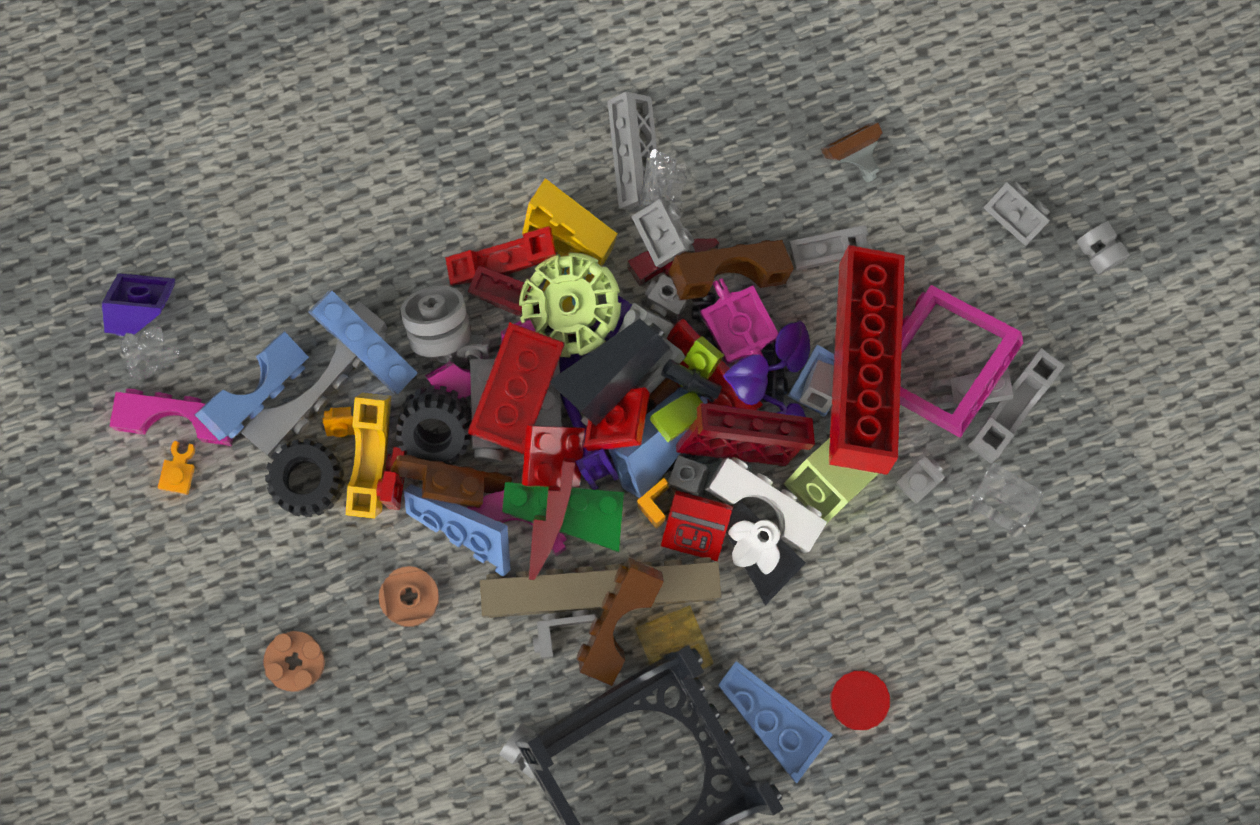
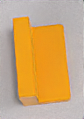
[637,478,668,529]

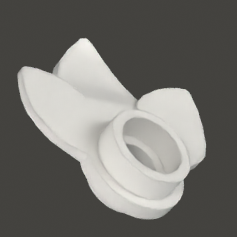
[728,520,780,574]

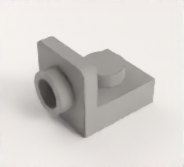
[896,456,945,505]

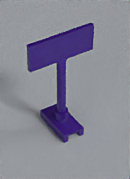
[559,353,619,490]

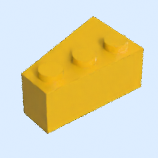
[522,178,618,266]

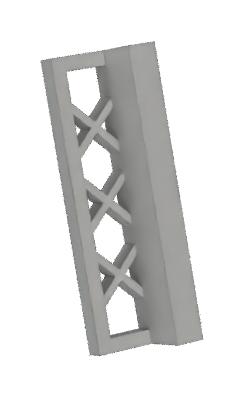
[608,91,663,210]

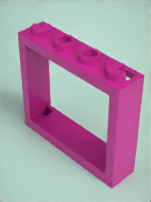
[900,285,1024,438]

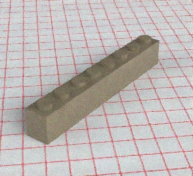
[480,558,722,618]

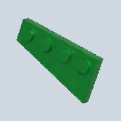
[502,482,624,553]

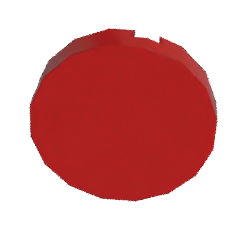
[830,671,890,731]

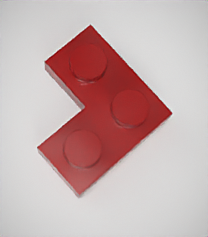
[376,447,407,510]

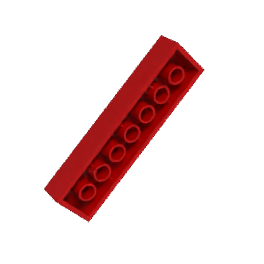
[829,245,905,475]

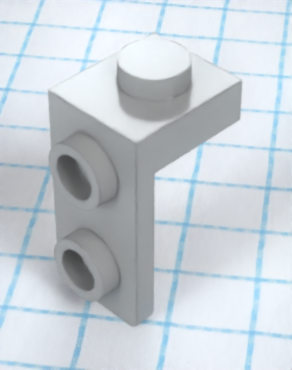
[532,610,597,659]

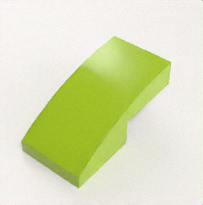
[649,391,703,442]

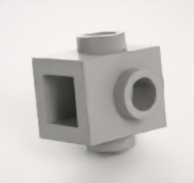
[645,274,691,323]

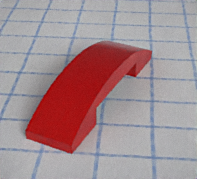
[445,226,556,286]

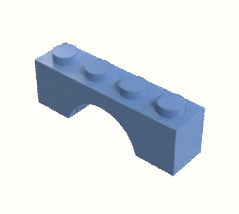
[308,291,418,394]
[195,331,309,441]

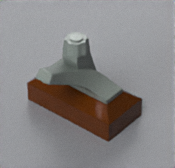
[821,122,883,182]

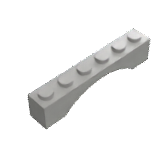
[241,301,388,459]

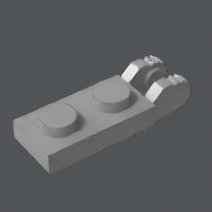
[928,368,1014,409]

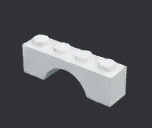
[704,457,827,553]

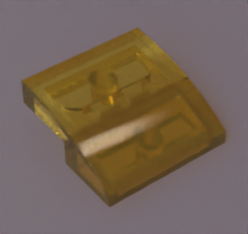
[635,605,714,669]

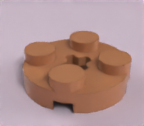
[379,566,440,627]
[263,631,325,692]

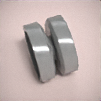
[400,286,472,357]

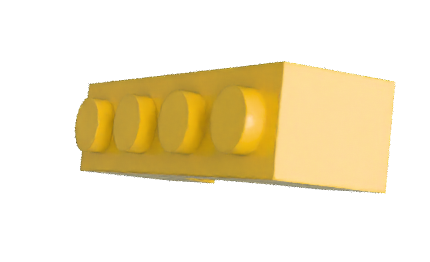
[345,392,391,519]

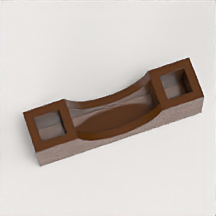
[669,240,794,300]
[576,558,664,686]

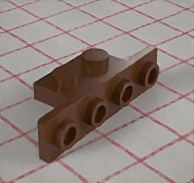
[391,455,512,508]

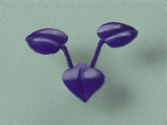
[723,320,810,417]

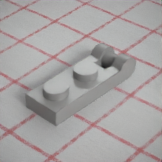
[789,225,872,271]

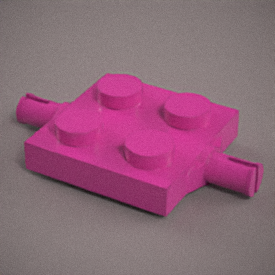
[700,278,779,366]

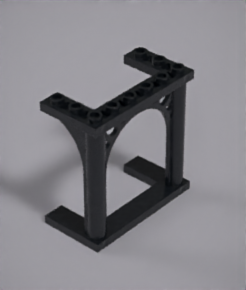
[515,645,783,825]

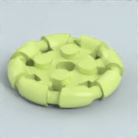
[519,252,621,357]

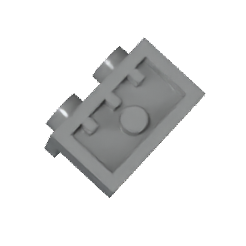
[983,181,1051,246]
[631,199,695,268]

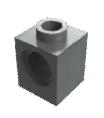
[668,456,711,497]

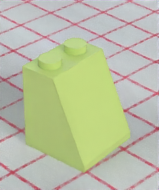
[784,438,879,524]

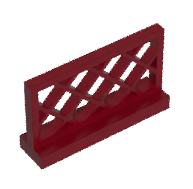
[676,403,815,466]

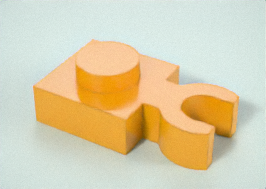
[158,441,195,495]

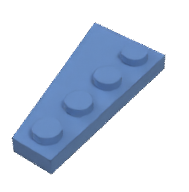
[404,484,511,577]
[717,661,832,784]

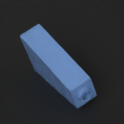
[609,387,708,498]

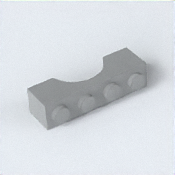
[967,348,1065,463]

